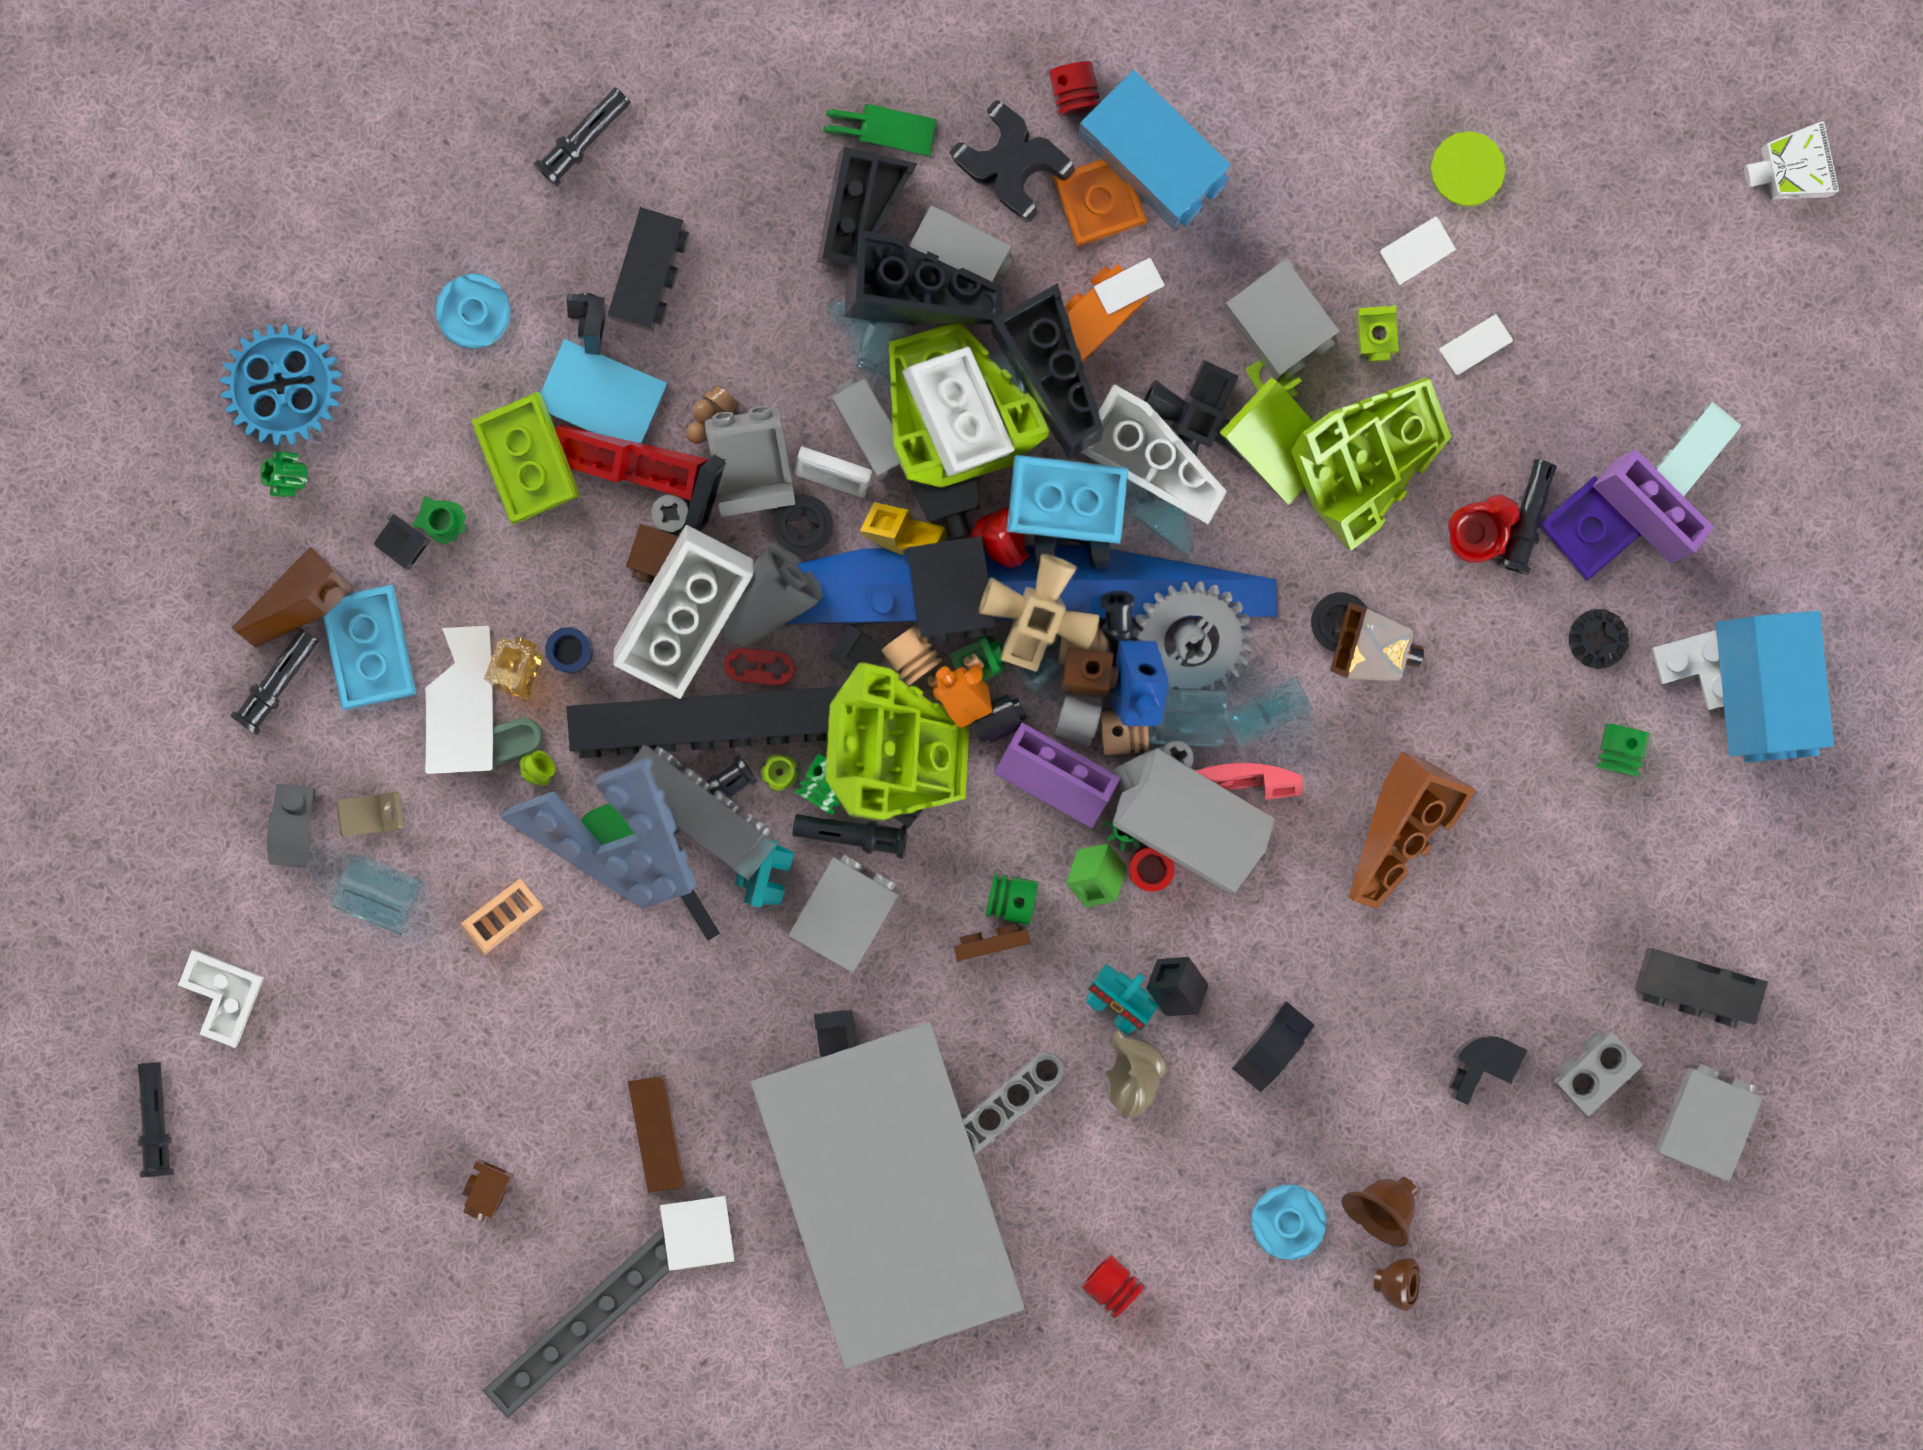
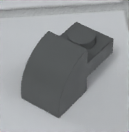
[267,784,315,868]

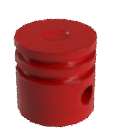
[1049,61,1101,117]
[1128,847,1175,892]
[1081,1255,1144,1319]

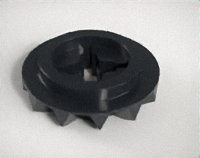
[773,494,833,555]
[1311,592,1368,652]
[1569,609,1629,669]

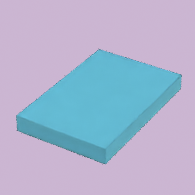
[541,339,668,443]
[1007,455,1128,544]
[323,584,417,710]

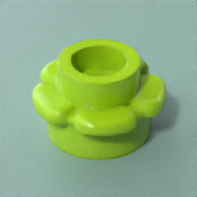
[520,750,556,786]
[761,754,798,791]

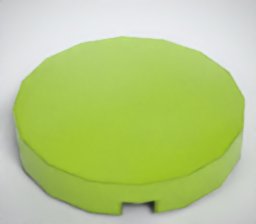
[1430,131,1506,207]

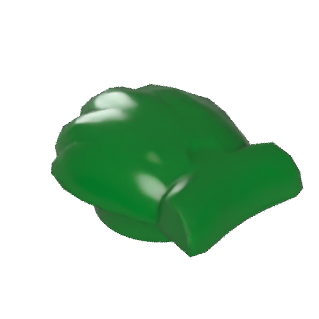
[413,496,466,544]

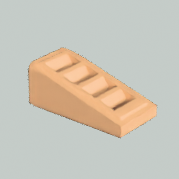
[460,878,544,957]

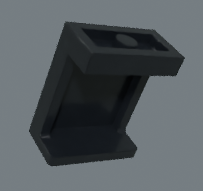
[903,536,995,644]

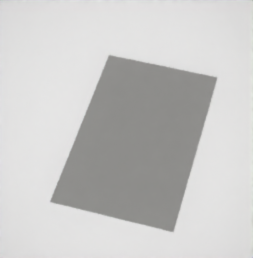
[750,1022,1025,1369]

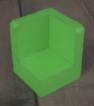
[1066,844,1127,907]

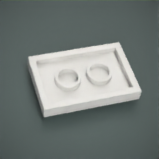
[903,347,1015,476]

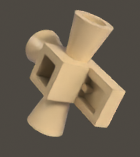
[979,554,1099,672]

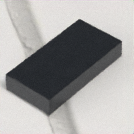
[682,455,726,532]

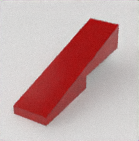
[556,425,709,500]

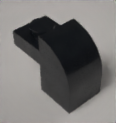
[1232,1001,1315,1093]
[1449,1035,1527,1105]

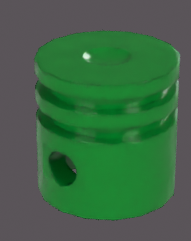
[1596,723,1650,777]
[794,753,840,815]
[985,872,1039,926]

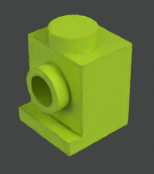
[1356,305,1399,363]

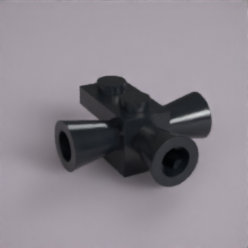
[1143,359,1243,460]

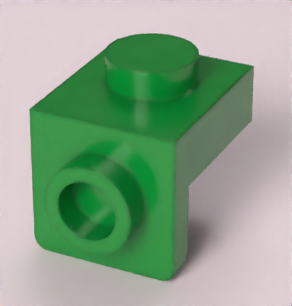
[949,636,1007,681]

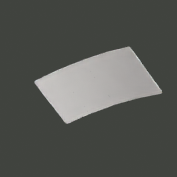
[1380,217,1513,375]
[425,626,493,774]

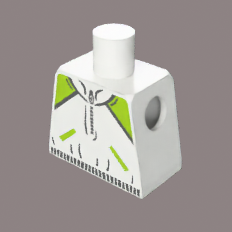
[1744,121,1839,199]

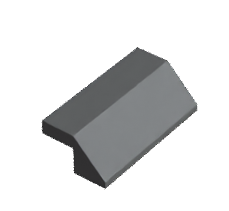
[1112,748,1275,894]

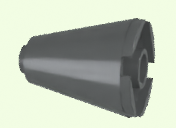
[721,544,823,647]

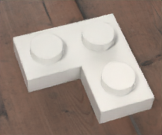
[1651,630,1724,710]
[178,950,264,1048]

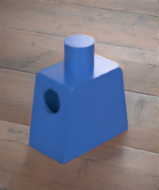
[1108,641,1169,726]

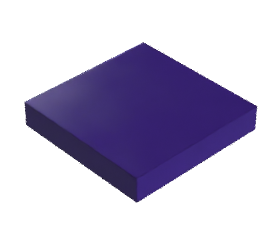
[1538,476,1641,581]

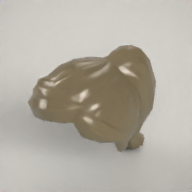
[1105,1030,1167,1119]

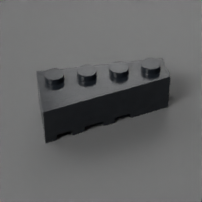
[991,283,1104,459]

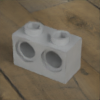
[1553,1030,1643,1117]

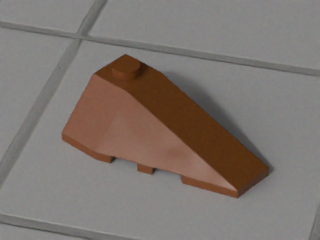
[1349,752,1476,909]

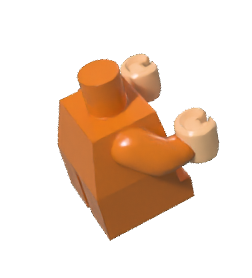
[927,654,992,728]

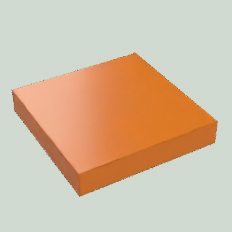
[1052,159,1148,247]

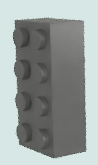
[630,744,776,881]

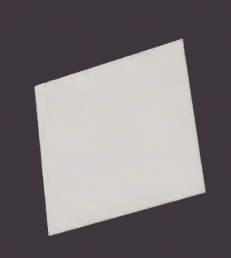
[660,1196,735,1271]

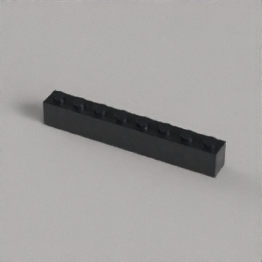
[566,686,843,759]

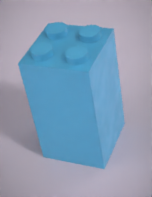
[1077,69,1231,229]
[1715,611,1834,763]

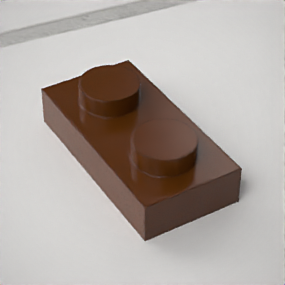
[954,923,1031,961]

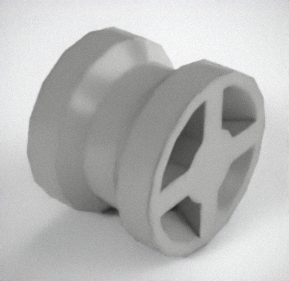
[652,495,689,533]

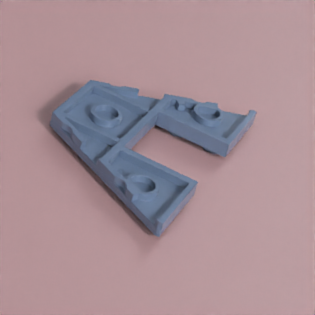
[501,757,696,908]

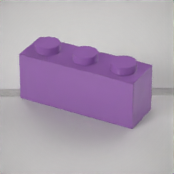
[1593,449,1714,564]
[994,723,1121,828]

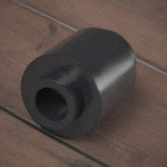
[971,694,1027,744]

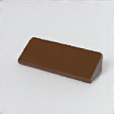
[628,1075,685,1193]

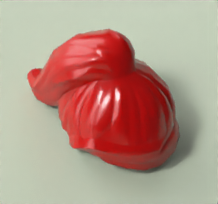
[1448,494,1520,563]
[971,506,1030,569]

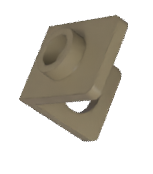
[336,791,404,837]

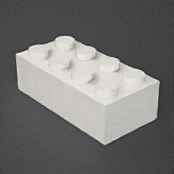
[613,525,753,699]

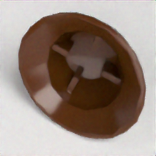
[1341,1177,1418,1247]

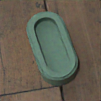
[492,717,543,767]

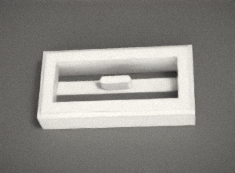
[794,446,872,498]

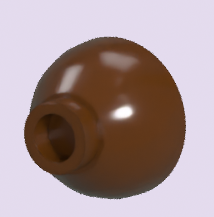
[1374,1258,1421,1311]

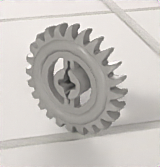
[1133,581,1253,700]

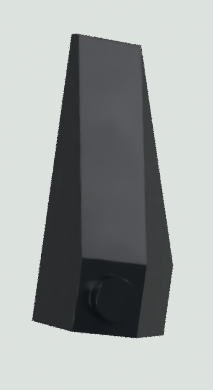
[844,230,1003,324]

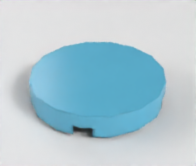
[435,273,511,349]
[1251,1184,1326,1260]

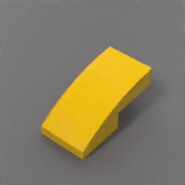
[860,502,947,556]

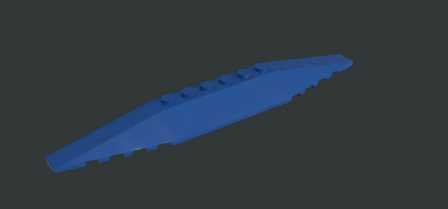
[784,545,1277,625]

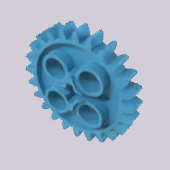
[220,324,344,447]

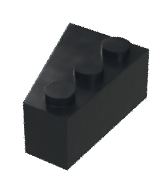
[817,147,918,269]
[1634,947,1768,1028]

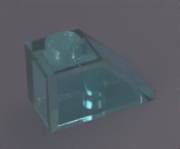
[1223,676,1313,747]

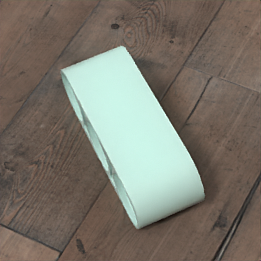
[1656,401,1741,496]

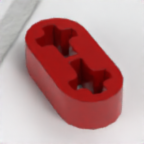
[724,648,795,686]

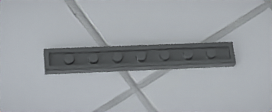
[482,1187,732,1419]

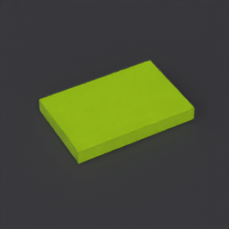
[1220,378,1315,505]
[471,392,581,525]

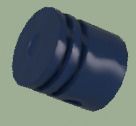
[545,627,593,674]

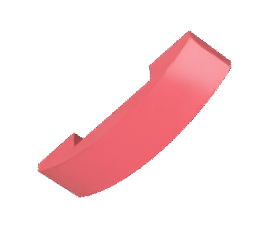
[1196,763,1303,800]

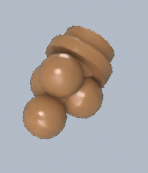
[686,386,739,444]

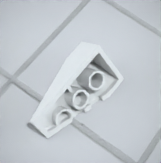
[1081,384,1227,524]

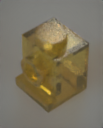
[484,637,543,700]

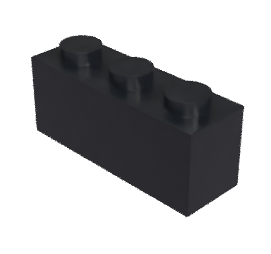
[607,207,690,332]

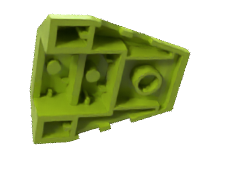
[889,324,1050,487]
[1291,377,1451,551]
[825,663,970,820]

